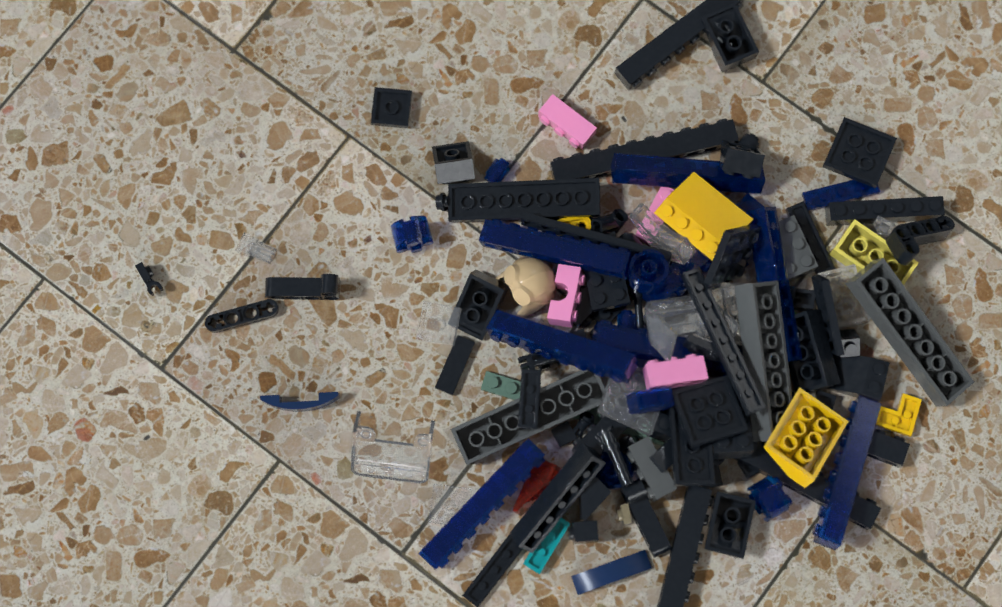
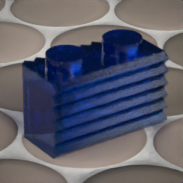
[626,387,675,415]

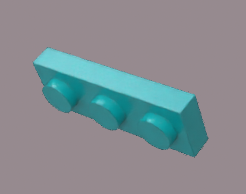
[523,518,571,575]

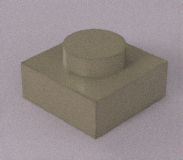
[617,503,632,525]

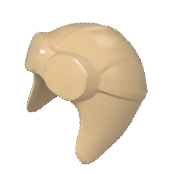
[496,257,556,320]

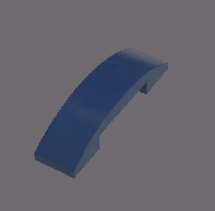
[260,392,340,412]
[571,550,652,595]

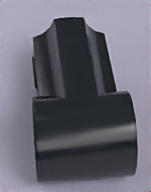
[591,209,628,234]

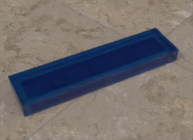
[802,180,880,211]

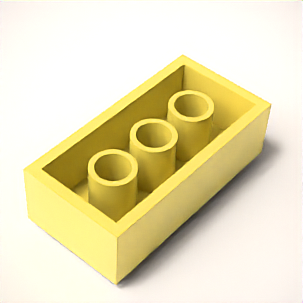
[829,219,919,285]

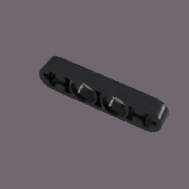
[205,299,279,333]

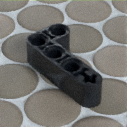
[886,216,955,265]
[265,274,340,300]
[620,478,672,558]

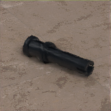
[597,426,634,488]

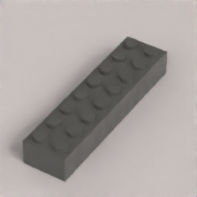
[845,258,974,406]
[735,280,792,442]
[451,364,610,465]

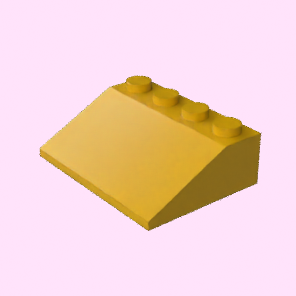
[654,172,754,261]
[764,388,848,488]

